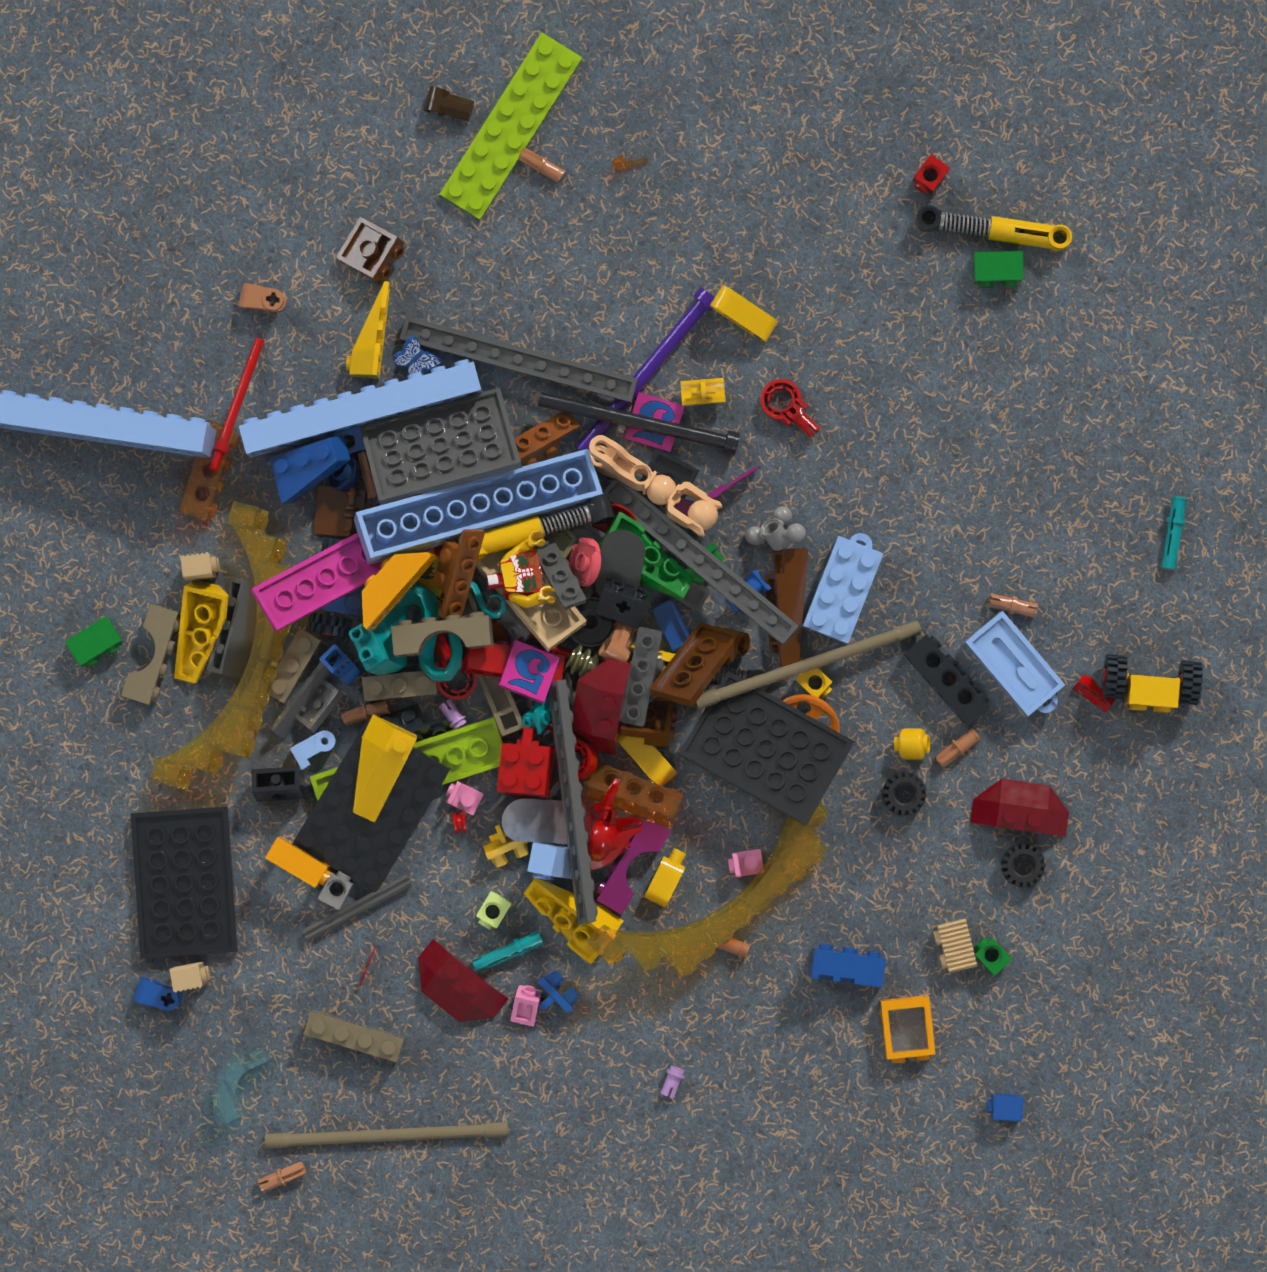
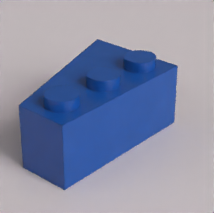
[269,436,351,504]
[809,943,886,988]

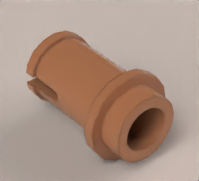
[718,935,751,959]

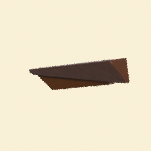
[765,548,808,667]

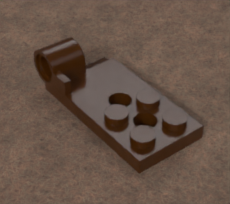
[649,622,750,707]

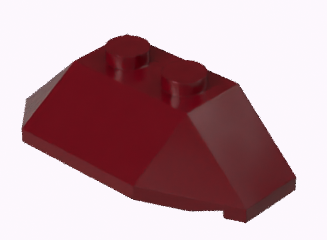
[572,658,632,755]
[970,778,1069,837]
[418,938,509,1022]

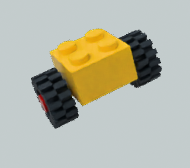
[1102,654,1203,713]

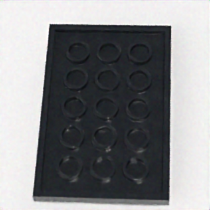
[679,671,855,826]
[292,719,451,892]
[131,806,238,959]

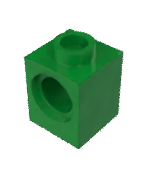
[974,937,1013,976]

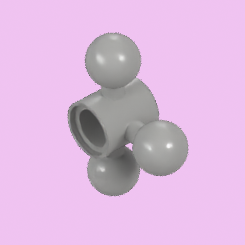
[745,506,806,551]

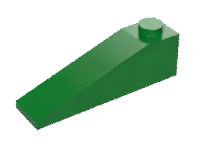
[598,512,693,600]

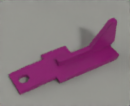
[674,466,758,517]

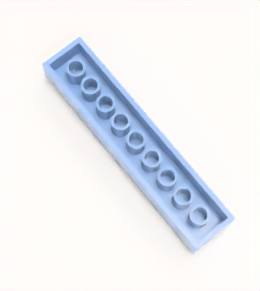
[239,359,482,458]
[0,390,217,459]
[354,449,603,566]

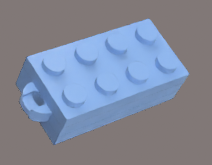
[802,533,884,644]
[963,611,1065,717]

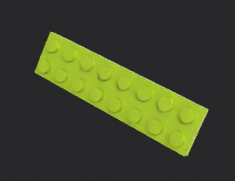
[439,32,582,220]
[310,717,503,801]

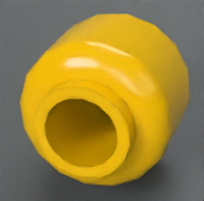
[894,728,930,760]

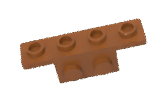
[514,412,579,467]
[433,529,485,618]

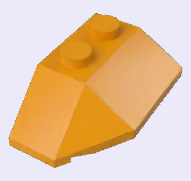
[362,552,437,631]

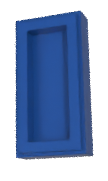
[651,598,690,652]

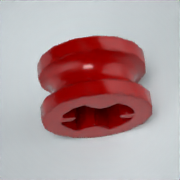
[453,812,467,834]

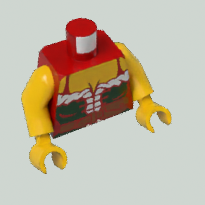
[486,530,555,608]

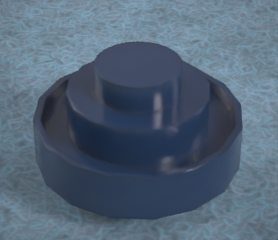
[329,457,361,492]

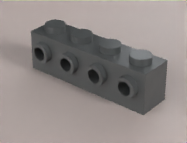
[207,577,261,679]

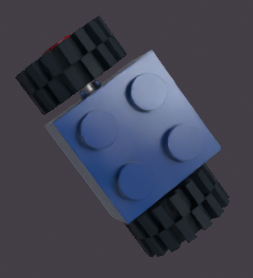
[307,538,366,639]

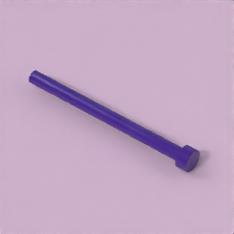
[576,287,714,450]

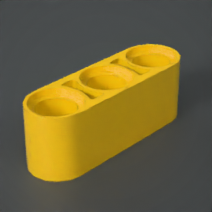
[710,285,778,343]
[618,731,678,789]

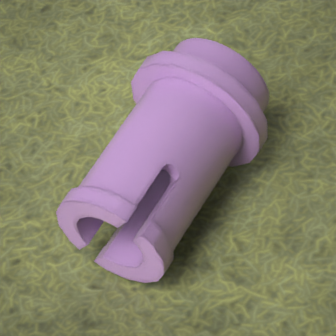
[439,699,467,730]
[660,1066,685,1098]

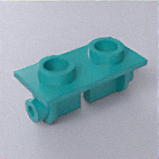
[522,694,552,734]

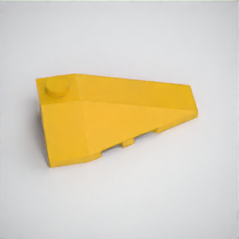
[346,281,391,380]
[174,580,229,683]
[353,714,417,823]
[524,878,623,964]

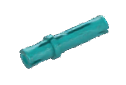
[1161,496,1188,570]
[472,931,545,974]

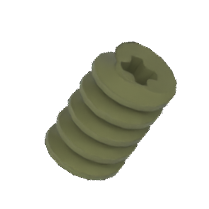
[563,645,606,678]

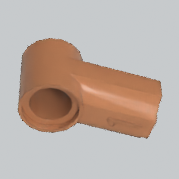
[599,621,637,662]

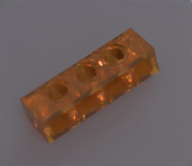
[178,420,240,522]
[582,762,684,830]

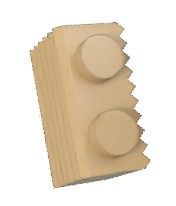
[180,552,220,582]
[933,918,977,973]
[170,962,211,993]

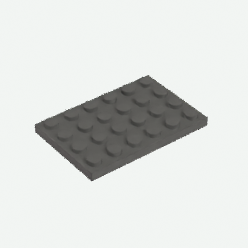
[360,387,522,506]

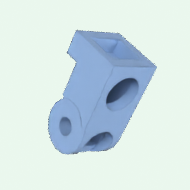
[290,730,336,770]

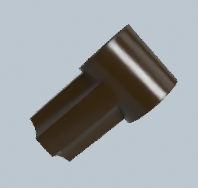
[423,86,475,122]

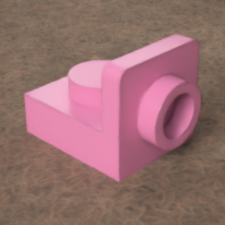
[445,781,484,815]
[728,849,764,878]
[510,985,542,1027]

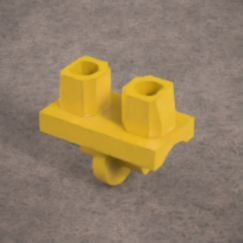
[680,378,726,406]
[483,825,529,868]

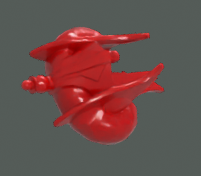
[584,778,643,872]

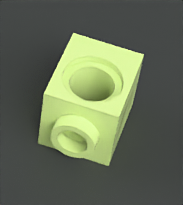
[476,891,512,930]

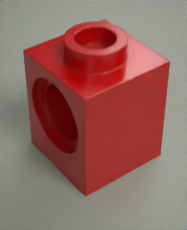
[912,154,950,194]

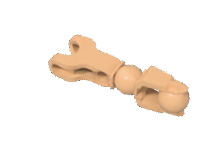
[589,435,723,536]

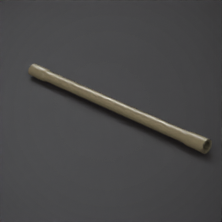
[694,621,921,710]
[265,1122,508,1149]

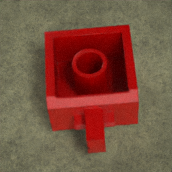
[497,727,554,799]

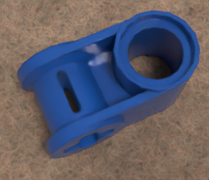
[133,977,182,1011]

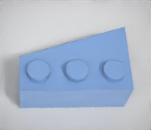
[527,842,572,880]

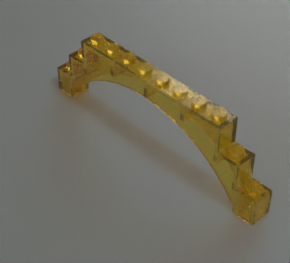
[151,501,291,789]
[586,802,829,977]

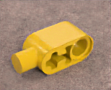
[644,847,686,908]

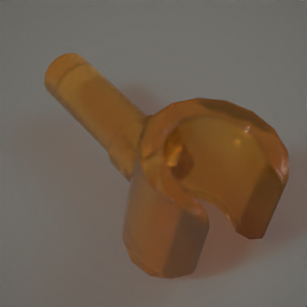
[612,155,647,172]

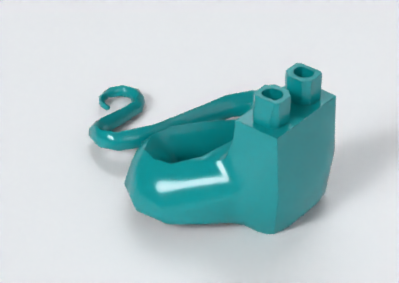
[349,580,506,681]

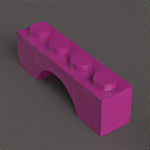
[595,817,671,915]

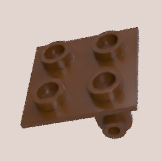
[313,486,366,537]

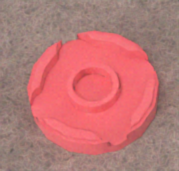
[569,538,601,586]

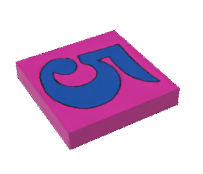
[624,392,685,453]
[498,640,560,703]

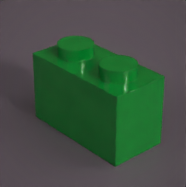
[972,251,1024,288]
[65,616,124,668]

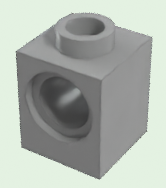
[318,871,354,910]

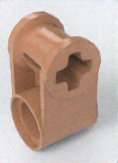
[238,283,287,312]

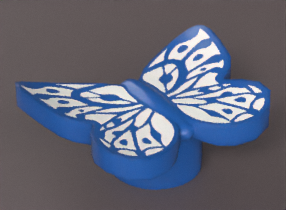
[392,335,442,375]

